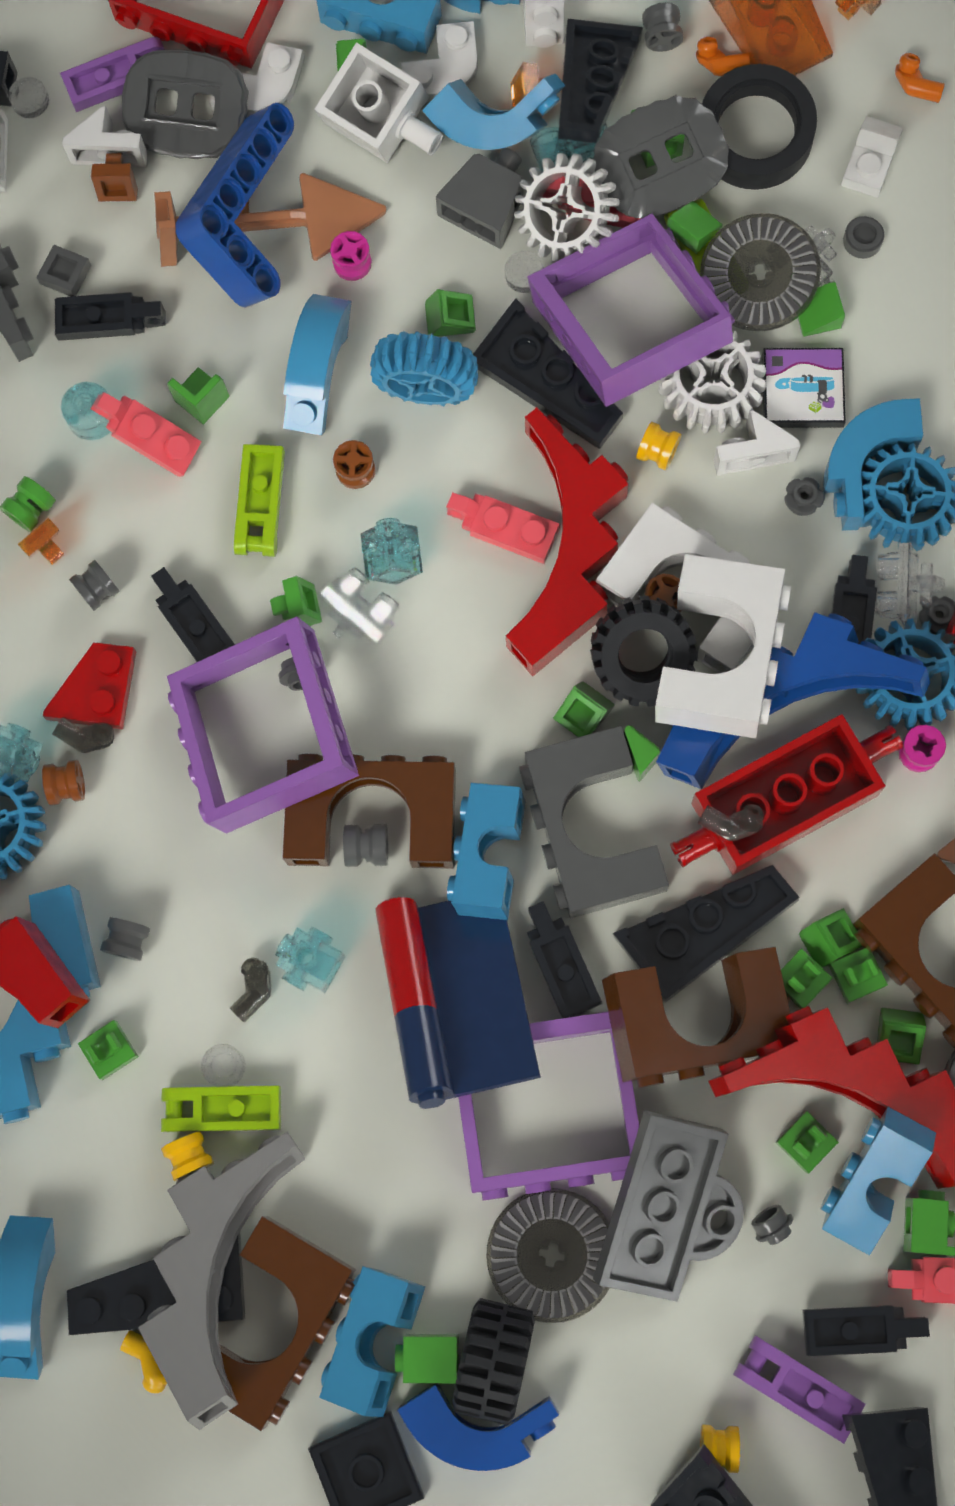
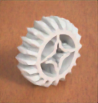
[514,153,620,262]
[659,330,767,434]

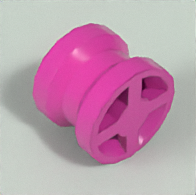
[330,231,372,281]
[898,725,946,772]

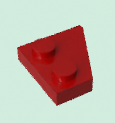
[43,642,136,729]

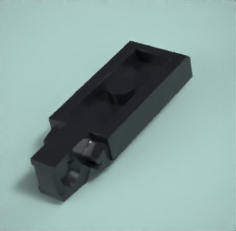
[55,292,166,341]
[831,555,877,644]
[151,567,235,662]
[527,901,603,1018]
[802,1305,930,1356]

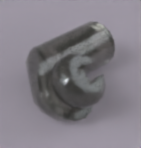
[52,717,115,753]
[698,804,765,841]
[230,957,272,1023]

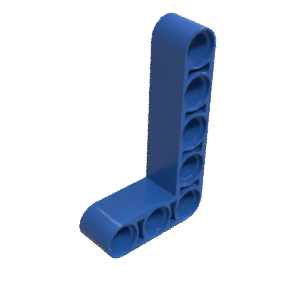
[176,103,294,308]

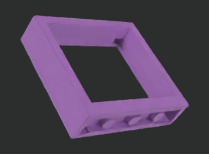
[527,214,735,407]
[167,617,359,834]
[458,1012,639,1201]

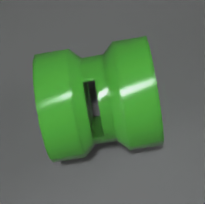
[0,476,56,532]

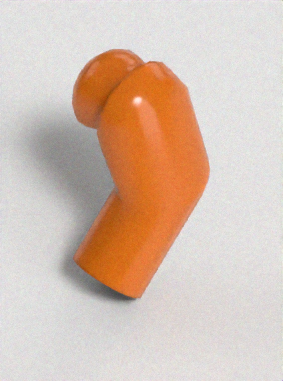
[696,37,750,76]
[895,53,945,103]

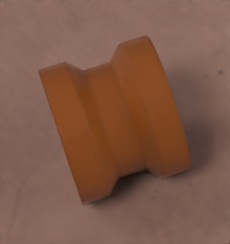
[333,440,375,489]
[645,574,682,613]
[42,760,85,805]

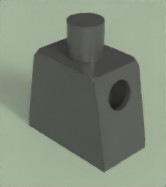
[436,148,524,249]

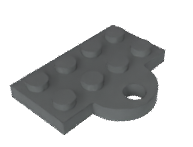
[593,1110,744,1302]

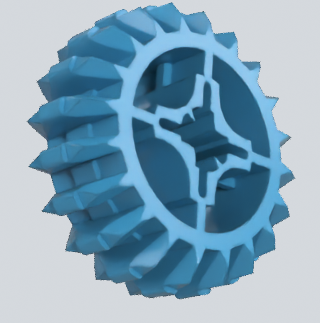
[370,331,478,407]
[859,442,955,552]
[855,618,955,730]
[0,772,47,880]

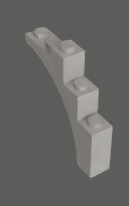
[138,1132,305,1430]

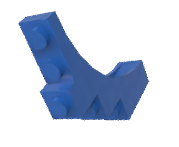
[656,613,930,789]

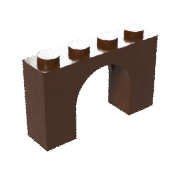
[283,754,456,869]
[853,853,955,1049]
[602,947,790,1088]
[219,1216,356,1431]

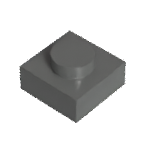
[36,245,92,297]

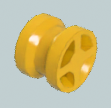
[636,421,682,471]
[161,1131,214,1181]
[700,1424,740,1473]

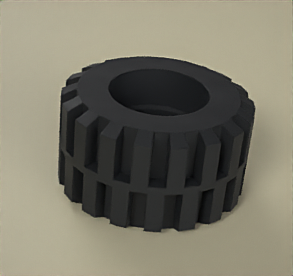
[590,596,698,707]
[452,1298,535,1425]

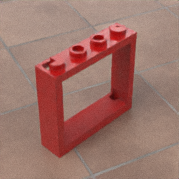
[108,0,284,69]

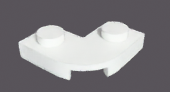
[401,21,478,103]
[210,42,304,117]

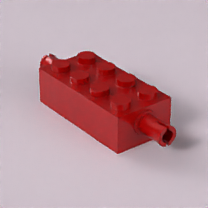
[670,714,903,875]

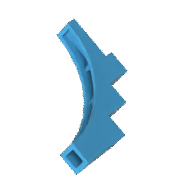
[0,884,101,1124]

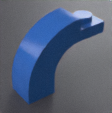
[397,1383,559,1471]

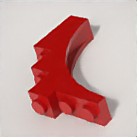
[506,407,629,677]
[0,916,90,1028]
[708,1005,955,1189]

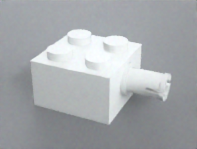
[314,42,443,163]

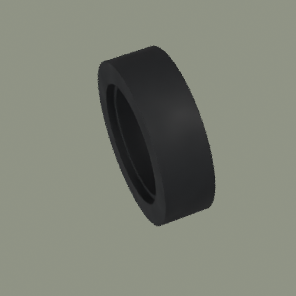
[702,64,817,190]

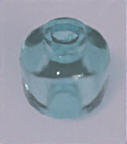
[60,381,111,441]

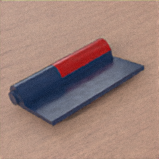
[375,897,541,1109]

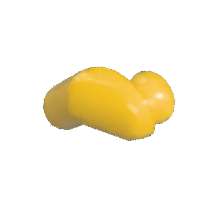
[120,1330,167,1393]

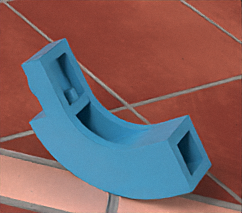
[422,73,566,150]
[283,294,352,436]
[823,398,923,531]
[0,1215,56,1380]

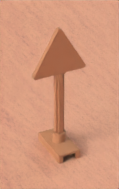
[154,173,386,267]

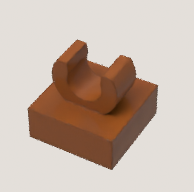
[91,153,138,202]

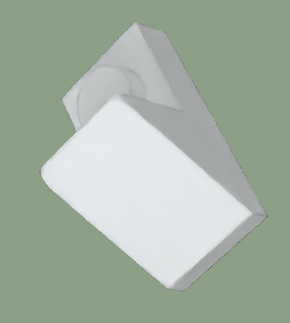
[62,106,148,167]
[841,116,903,198]
[714,410,800,475]

